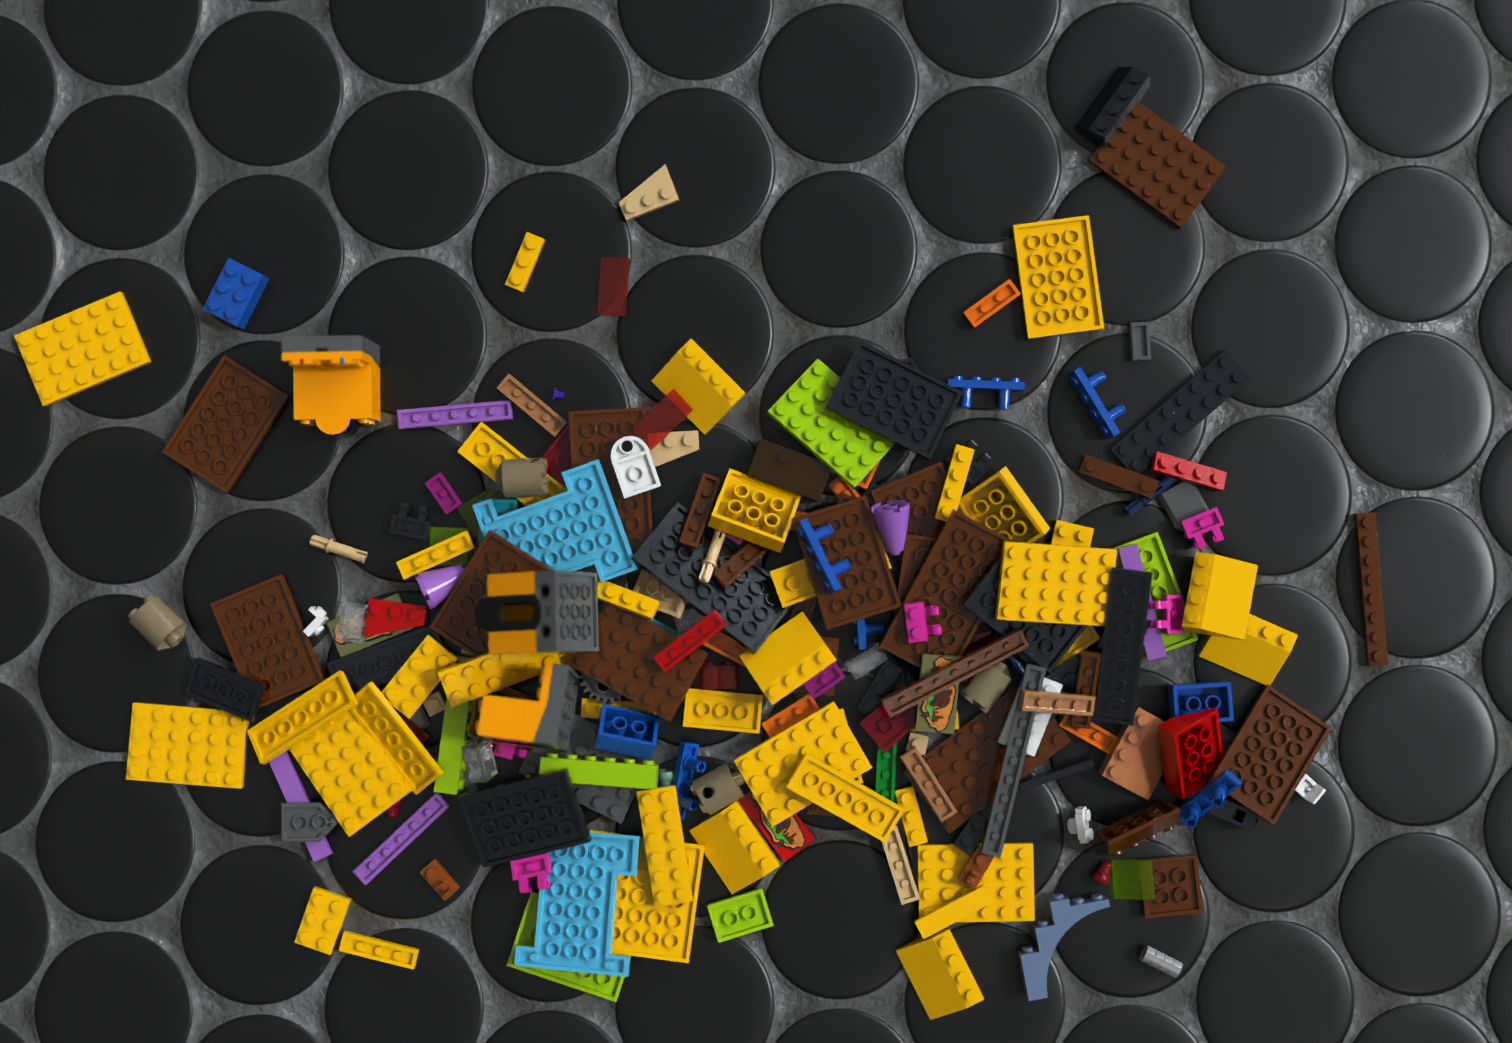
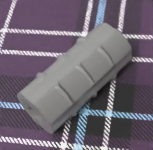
[1139,945,1183,978]

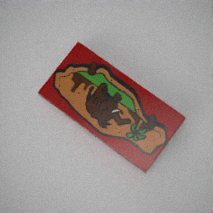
[738,790,815,862]

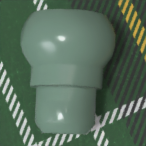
[658,769,674,787]

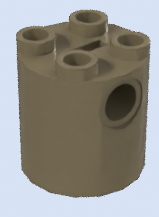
[496,457,549,498]
[128,595,187,651]
[958,661,1012,714]
[690,762,746,815]

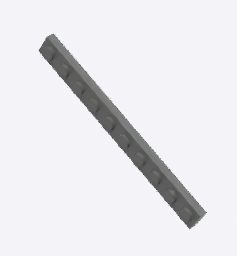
[981,663,1046,857]

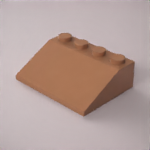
[1097,706,1165,800]

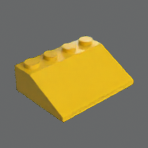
[652,339,746,435]
[959,466,1050,543]
[708,469,802,553]
[1182,552,1258,640]
[739,611,836,705]
[1198,614,1298,685]
[689,800,780,894]
[896,927,984,1020]

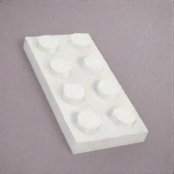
[998,677,1063,756]

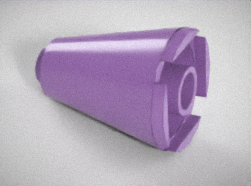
[871,500,910,555]
[414,564,466,610]

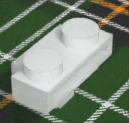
[1067,806,1094,844]

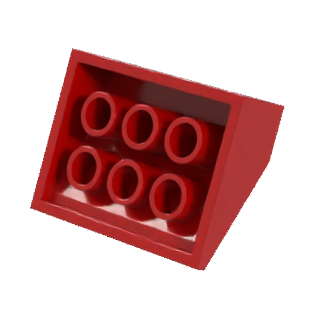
[1158,708,1223,799]

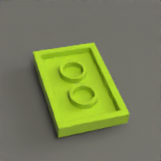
[707,887,774,943]

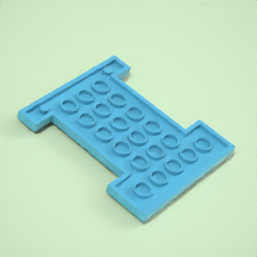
[472,459,638,582]
[514,832,640,977]

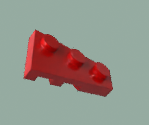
[364,598,428,636]

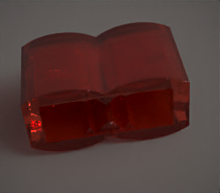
[700,661,739,690]

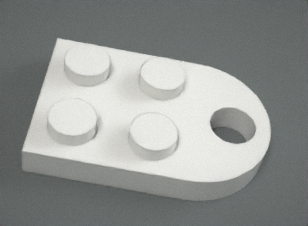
[611,436,661,498]

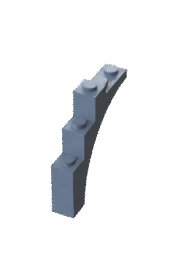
[1017,893,1110,1001]

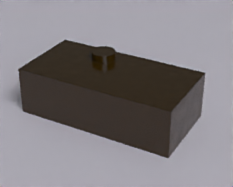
[747,439,831,502]

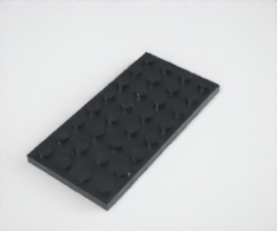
[631,502,792,655]

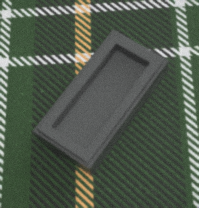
[1129,322,1151,361]

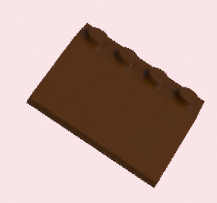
[1095,799,1180,857]

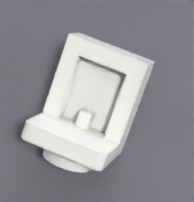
[303,606,329,637]
[1295,773,1326,805]

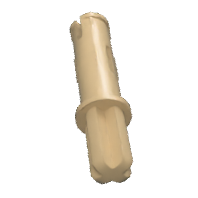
[698,529,726,583]
[309,535,368,563]

